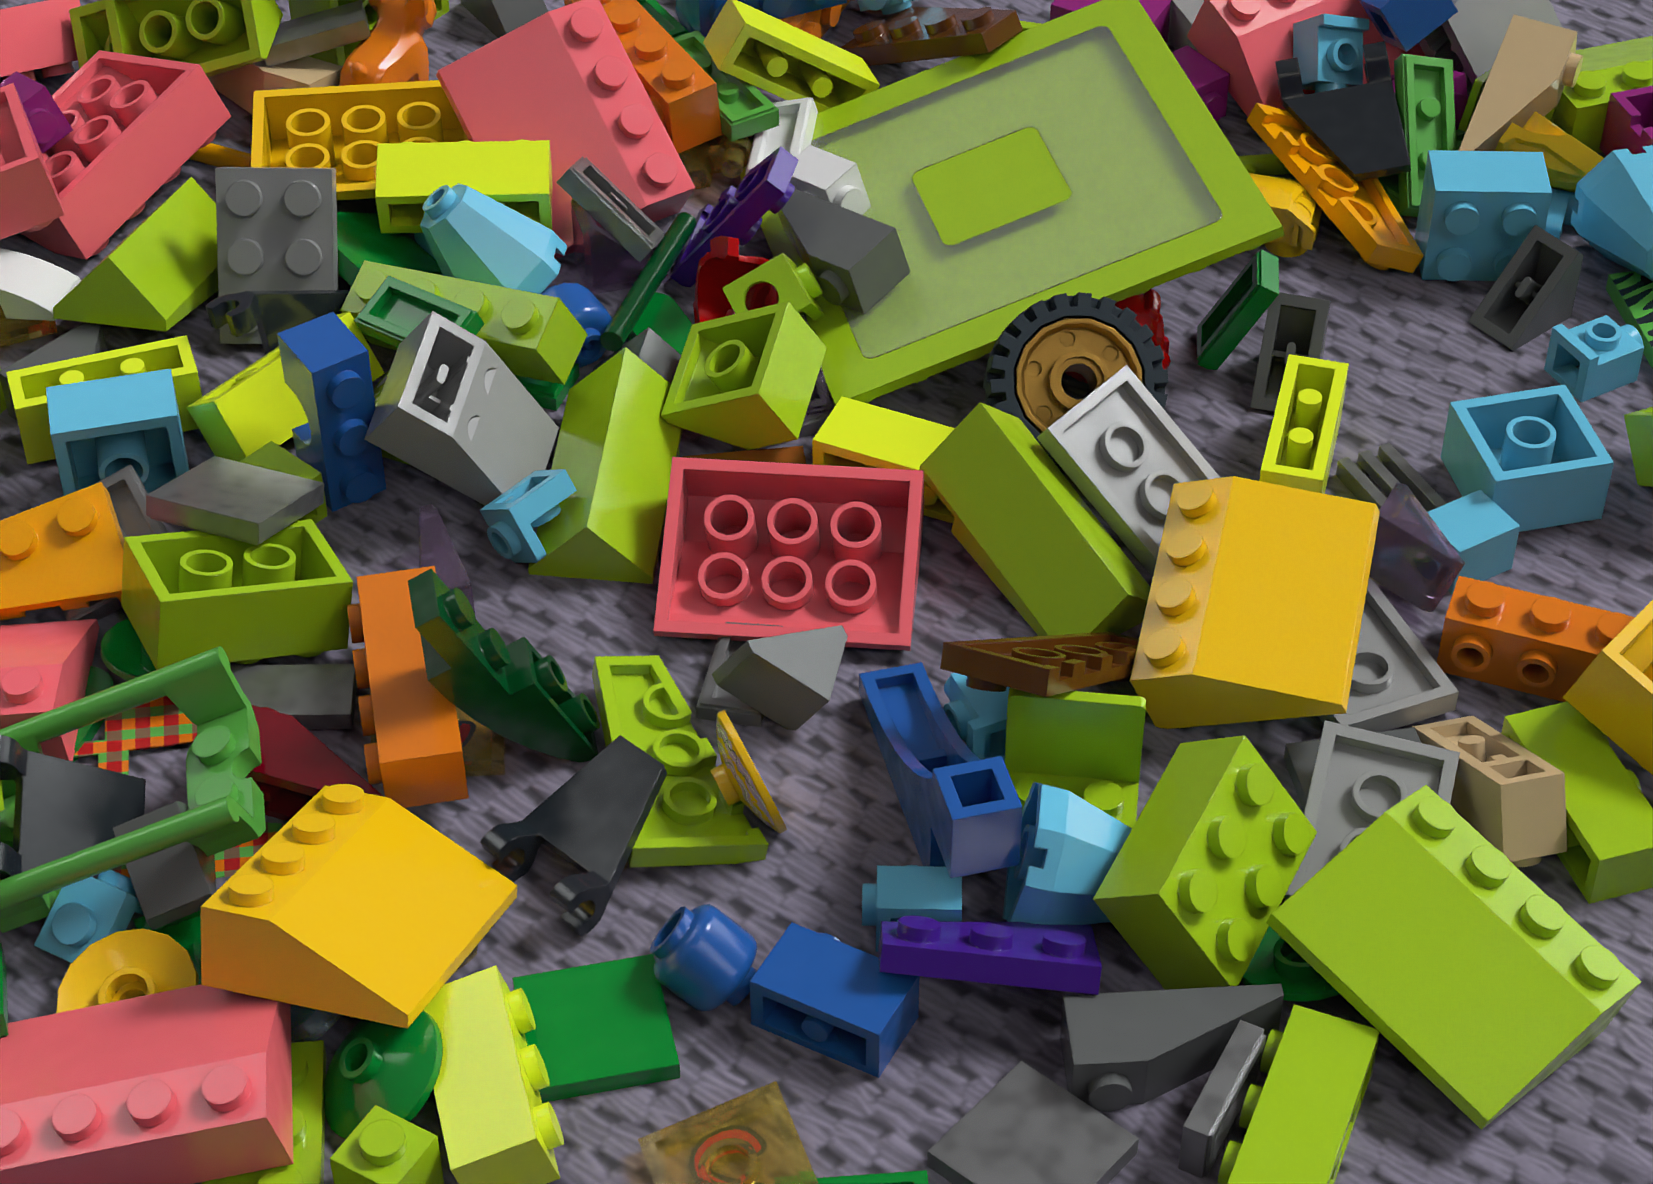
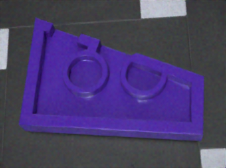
[670,146,799,287]
[878,915,1102,995]

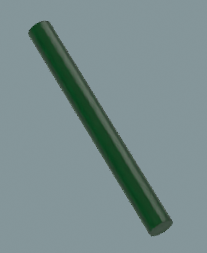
[600,212,697,352]

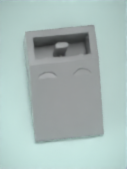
[365,311,559,506]

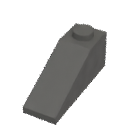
[778,189,911,314]
[1060,984,1284,1112]

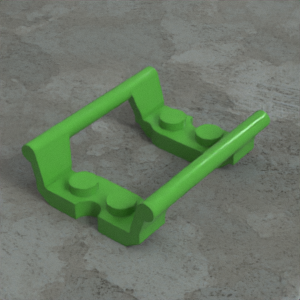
[0,646,266,933]

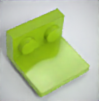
[1005,688,1146,828]

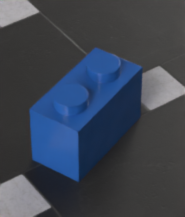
[750,922,920,1078]

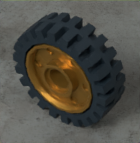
[983,292,1168,475]

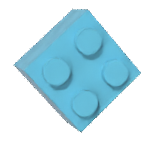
[1415,150,1552,281]
[46,369,189,496]
[1441,384,1614,532]

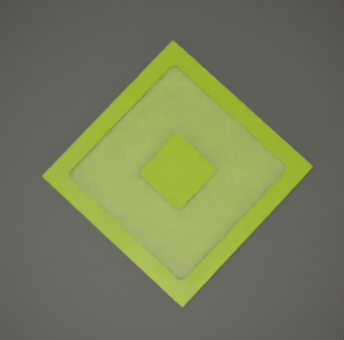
[729,0,1285,406]

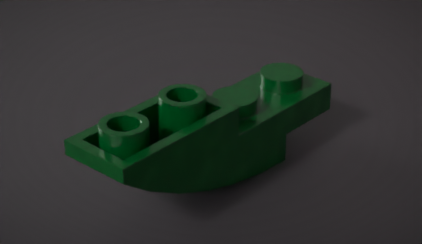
[408,569,600,763]

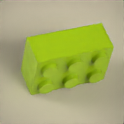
[121,519,353,670]
[1093,735,1317,990]

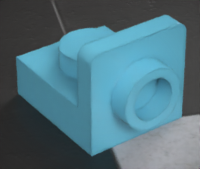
[480,469,577,563]

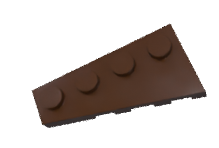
[840,6,1023,66]
[940,632,1139,697]

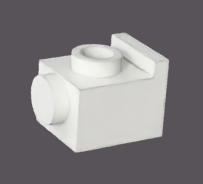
[790,145,871,215]

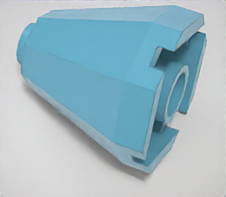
[1570,145,1653,281]
[420,183,567,294]
[1003,782,1132,925]

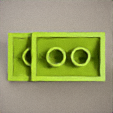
[69,0,283,77]
[53,177,219,332]
[528,347,683,584]
[919,402,1151,636]

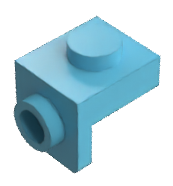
[34,870,144,963]

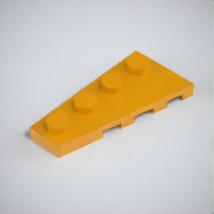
[1246,103,1424,273]
[0,482,124,621]

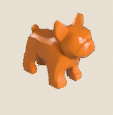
[339,0,437,86]

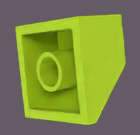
[660,301,827,450]

